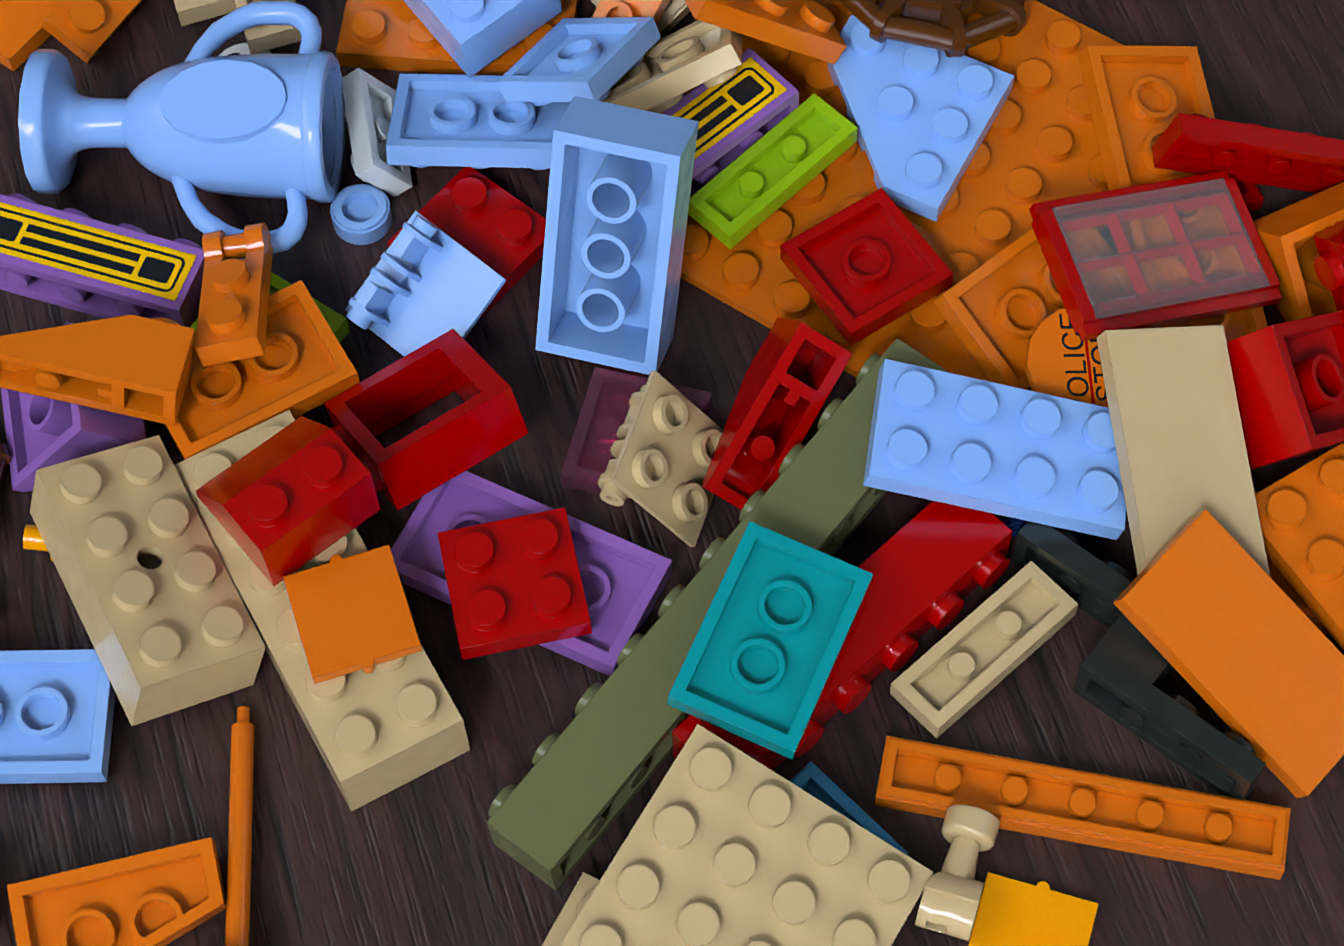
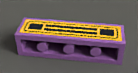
[662,48,799,197]
[0,193,205,327]

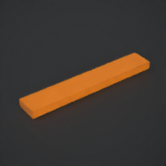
[874,736,1291,880]

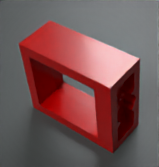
[324,329,529,510]

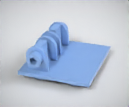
[345,211,506,356]

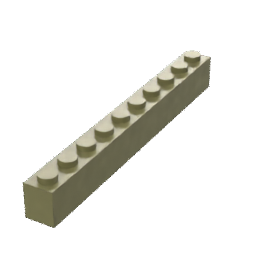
[487,338,950,891]

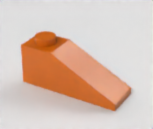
[0,314,195,426]

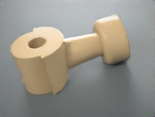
[915,805,1000,941]

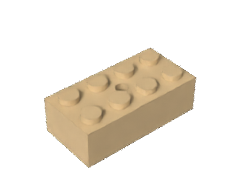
[30,435,266,726]

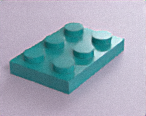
[667,521,873,759]

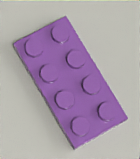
[391,471,673,676]

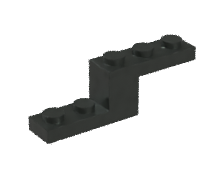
[1012,521,1266,800]

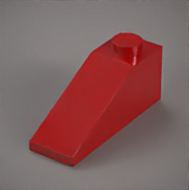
[701,317,853,511]

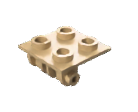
[598,371,723,547]

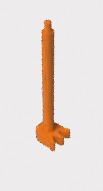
[225,706,255,946]

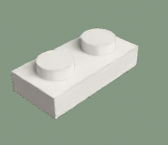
[342,68,413,197]

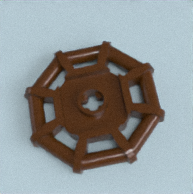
[838,0,1027,58]

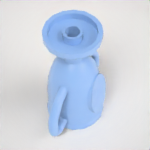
[18,1,346,254]

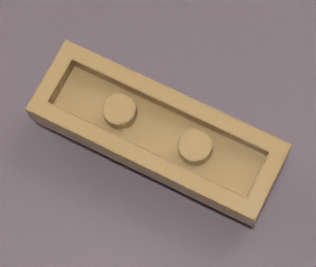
[890,561,1079,739]

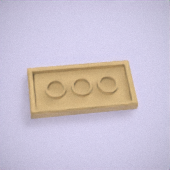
[1096,325,1270,576]

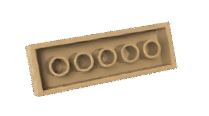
[174,410,470,812]

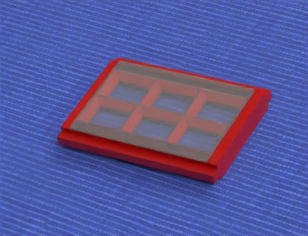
[1029,170,1283,341]

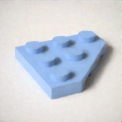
[827,14,1014,222]

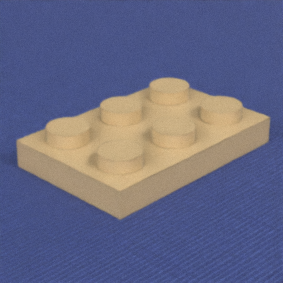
[602,20,742,113]

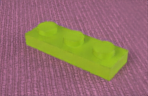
[688,93,858,250]

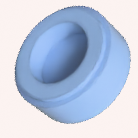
[330,184,392,245]

